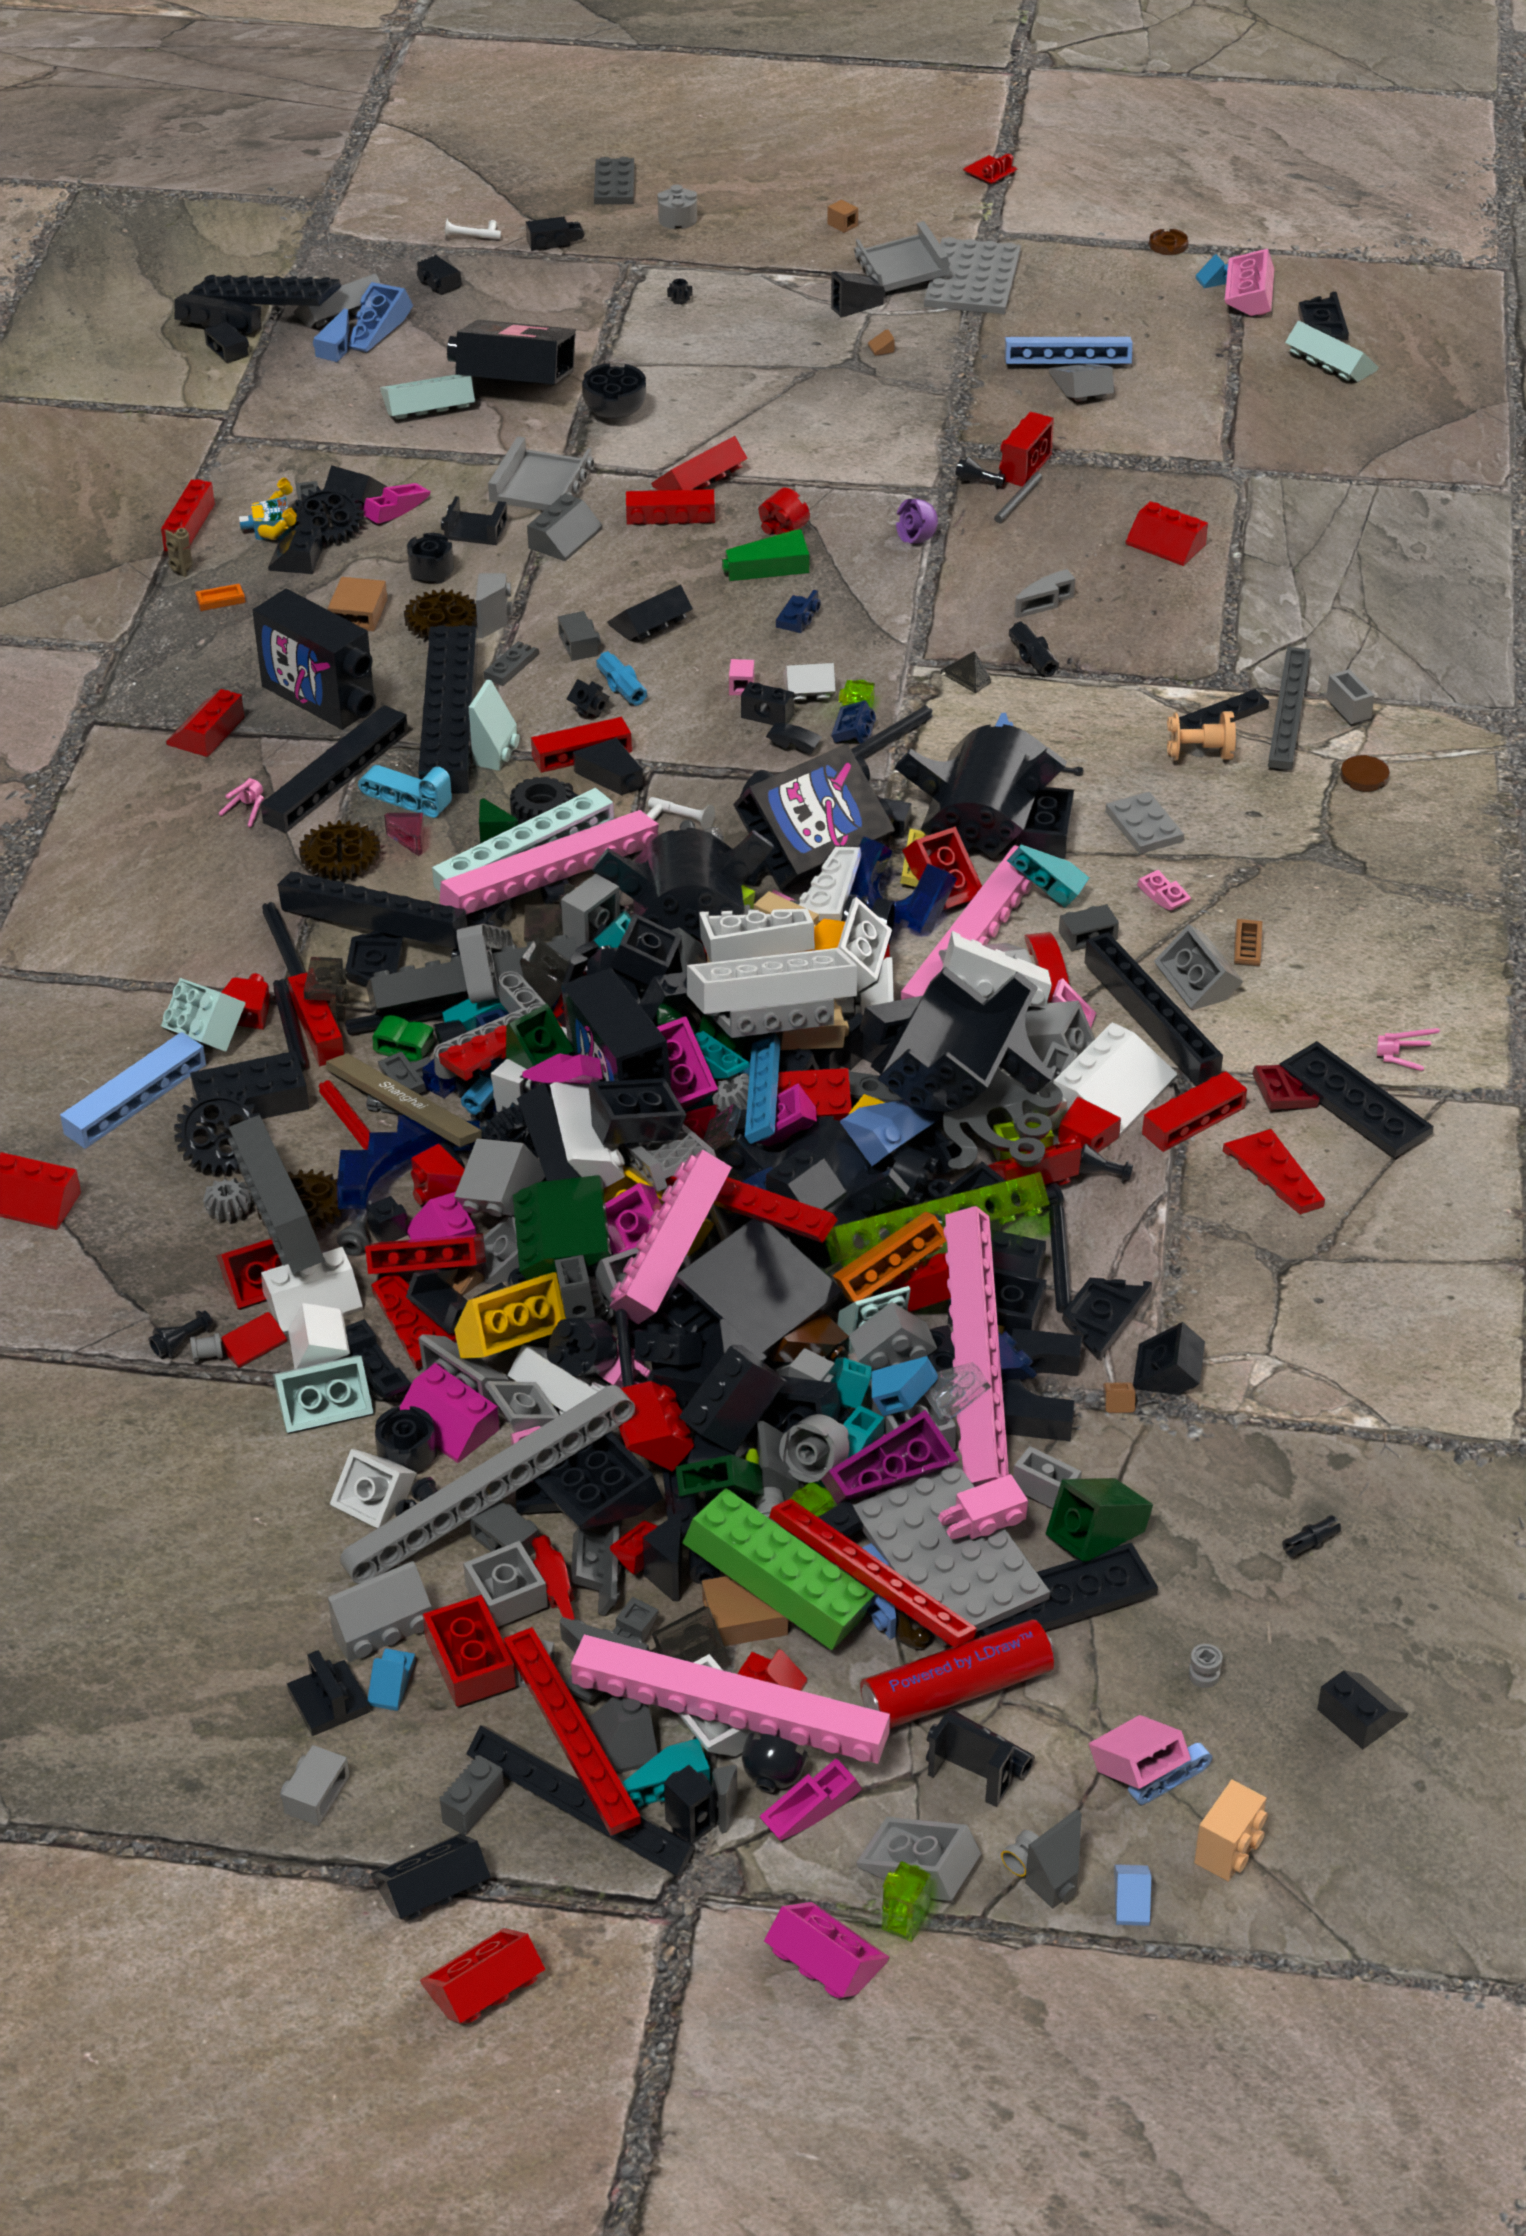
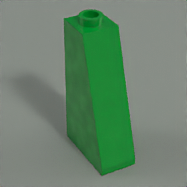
[722,529,809,581]

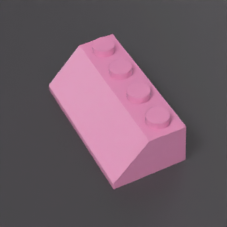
[1225,249,1274,316]

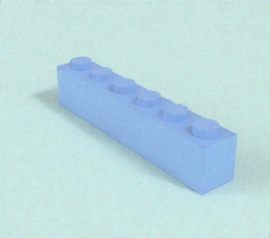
[1004,337,1133,364]
[60,1032,206,1149]

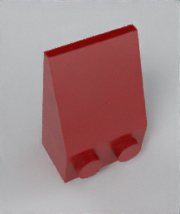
[902,827,982,910]

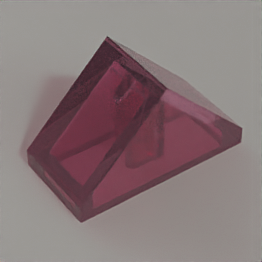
[384,813,425,856]

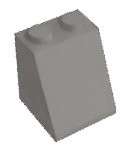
[1025,1001,1095,1062]
[454,1139,545,1217]

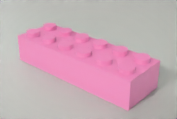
[609,1150,732,1324]

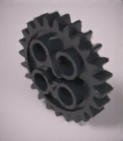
[292,485,364,547]
[174,1089,260,1176]

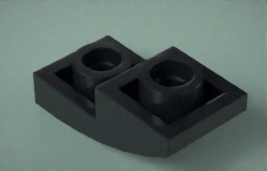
[766,723,822,755]

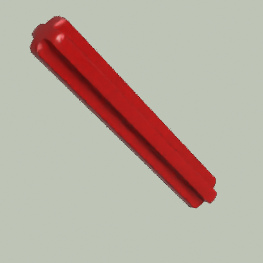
[318,1080,378,1153]

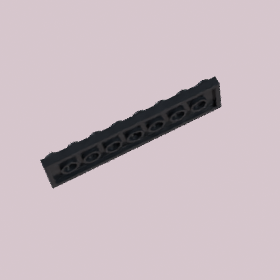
[188,275,342,306]

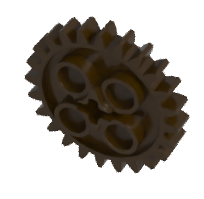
[404,589,477,639]
[299,820,381,880]
[257,1169,347,1233]

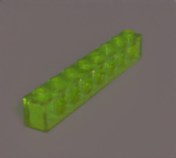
[825,1172,1050,1267]

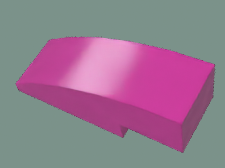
[363,483,431,524]
[522,1053,603,1084]
[759,1758,862,1841]

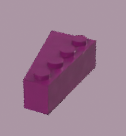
[821,1410,959,1505]

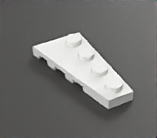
[799,847,861,921]

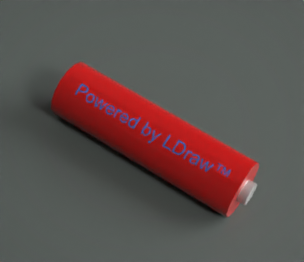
[860,1619,1054,1730]

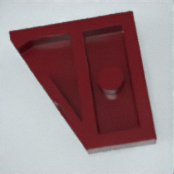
[1252,1065,1320,1109]

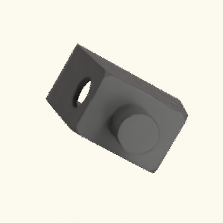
[555,1255,595,1319]

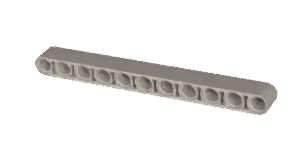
[340,1385,635,1584]

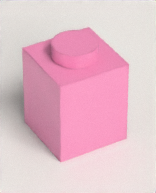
[729,659,754,695]

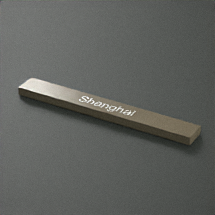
[326,1053,482,1147]

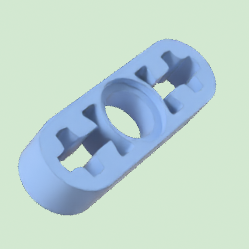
[1128,1743,1212,1805]

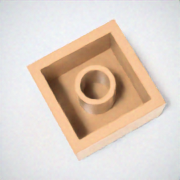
[1194,1780,1268,1882]

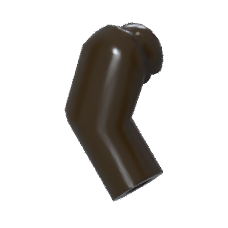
[896,1612,930,1649]

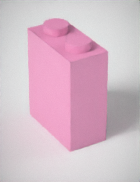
[1088,1715,1191,1789]

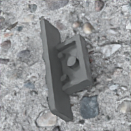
[571,1520,622,1616]

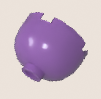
[896,499,938,544]

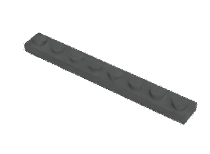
[1268,647,1310,770]

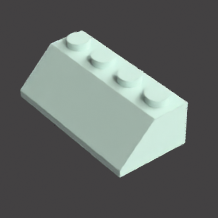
[1285,321,1379,382]
[380,375,475,419]

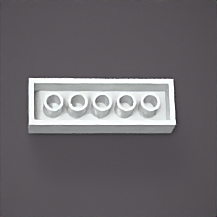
[687,948,857,1016]

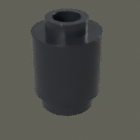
[689,1549,720,1584]

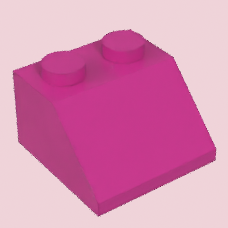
[756,1084,817,1147]
[406,1192,476,1240]

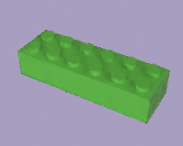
[683,1488,875,1650]

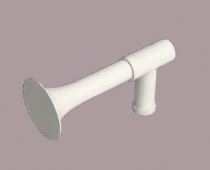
[445,218,501,240]
[647,797,715,830]

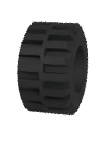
[510,776,572,825]

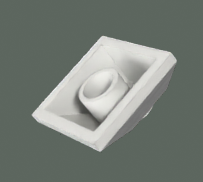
[330,1449,416,1528]

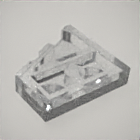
[924,1362,991,1424]

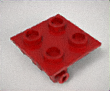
[963,154,1018,184]

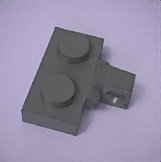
[378,1051,435,1094]

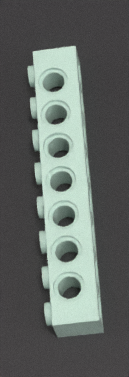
[432,788,614,892]

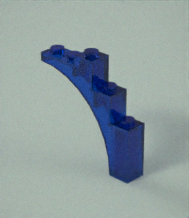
[337,1115,480,1209]

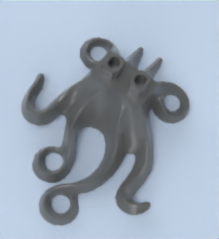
[942,1066,1063,1169]

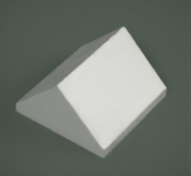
[288,1303,350,1369]

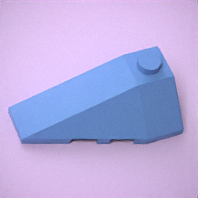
[349,282,413,352]
[840,1099,943,1166]

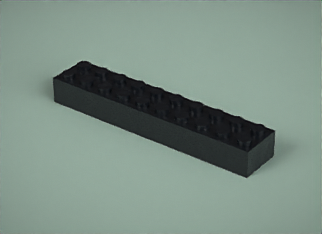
[418,625,478,794]

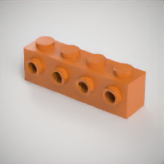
[832,1211,947,1303]

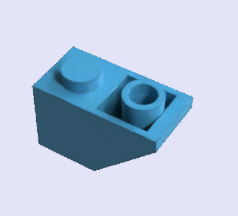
[872,1356,938,1416]

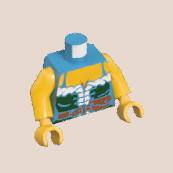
[239,477,297,540]

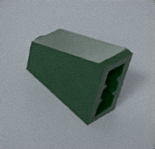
[676,1455,764,1499]

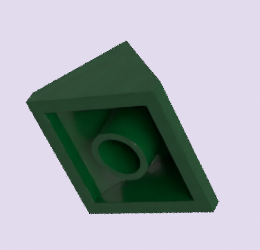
[479,798,518,844]
[506,1003,574,1069]

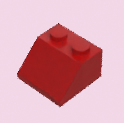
[411,1144,472,1216]

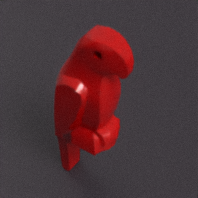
[532,1534,575,1620]

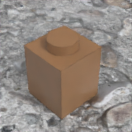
[827,200,858,233]

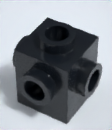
[566,678,610,717]

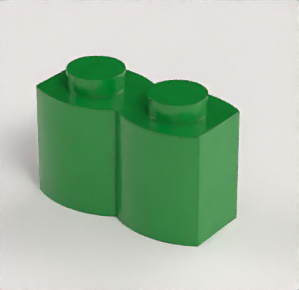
[372,1015,434,1062]

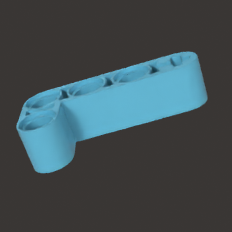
[358,765,452,818]

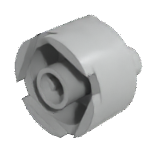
[657,185,697,229]
[779,1414,849,1483]

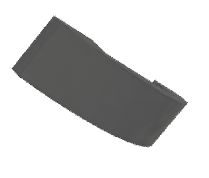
[565,1597,659,1703]

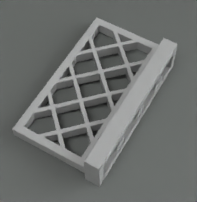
[619,1124,716,1192]

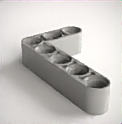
[457,924,514,1004]
[434,971,546,1079]

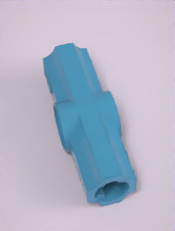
[596,651,647,706]
[461,1057,507,1115]

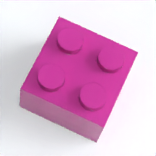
[605,1183,662,1255]

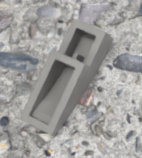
[1015,569,1075,618]

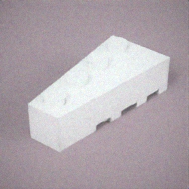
[942,931,1052,1008]

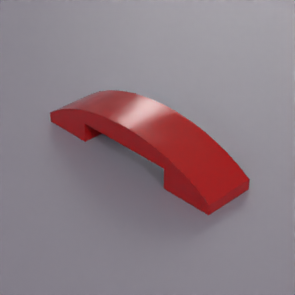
[1024,932,1069,1003]

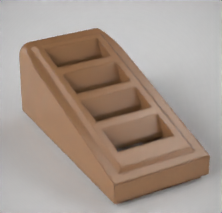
[1234,919,1263,966]

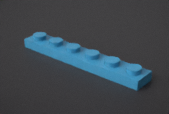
[745,1033,780,1144]

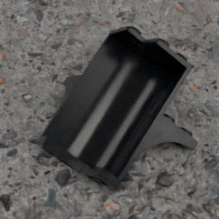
[894,724,1067,858]
[592,828,773,940]
[870,966,1054,1112]
[718,1116,910,1269]

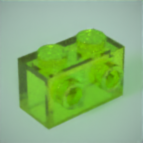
[882,1861,931,1942]

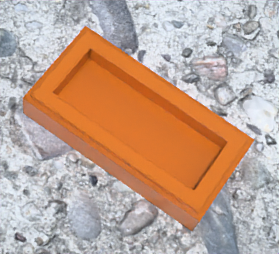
[195,584,245,611]

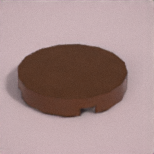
[1149,229,1189,255]
[1340,755,1390,792]

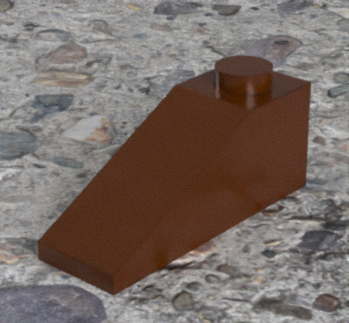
[769,1313,849,1362]

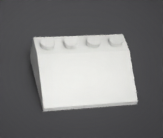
[1054,1022,1178,1137]

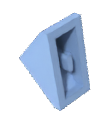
[1114,1864,1151,1926]

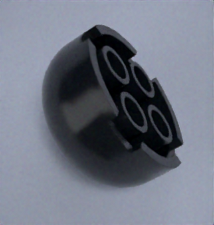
[582,363,646,419]

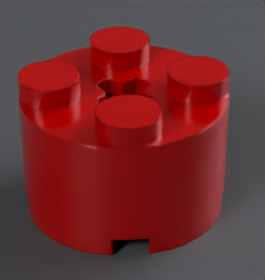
[758,487,810,535]

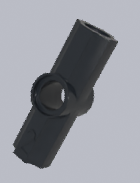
[1009,621,1059,677]

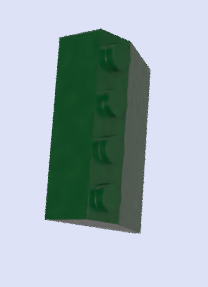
[513,1175,611,1282]

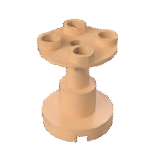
[1167,711,1236,761]

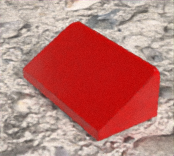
[221,1312,287,1368]
[610,1520,658,1575]

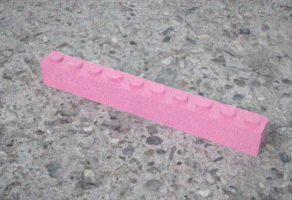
[439,810,659,914]
[901,845,1033,1000]
[944,1206,1009,1487]
[571,1634,890,1764]

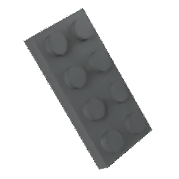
[594,157,634,204]

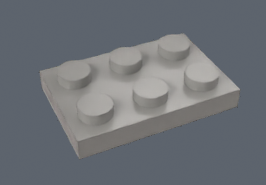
[1105,792,1184,854]

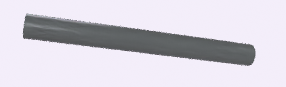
[994,472,1042,523]

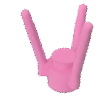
[219,778,264,827]
[1377,1028,1440,1071]

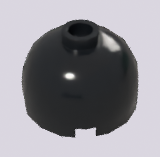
[742,1733,809,1793]

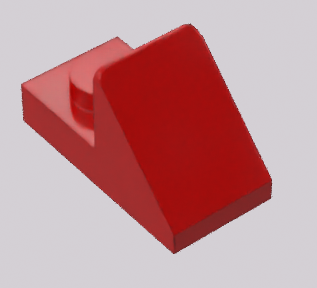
[737,1649,807,1691]

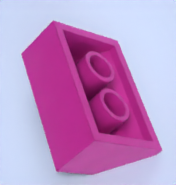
[657,1016,718,1110]
[400,1363,500,1463]
[764,1902,890,1998]

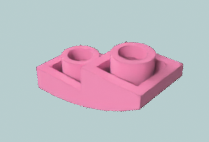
[1137,870,1191,911]

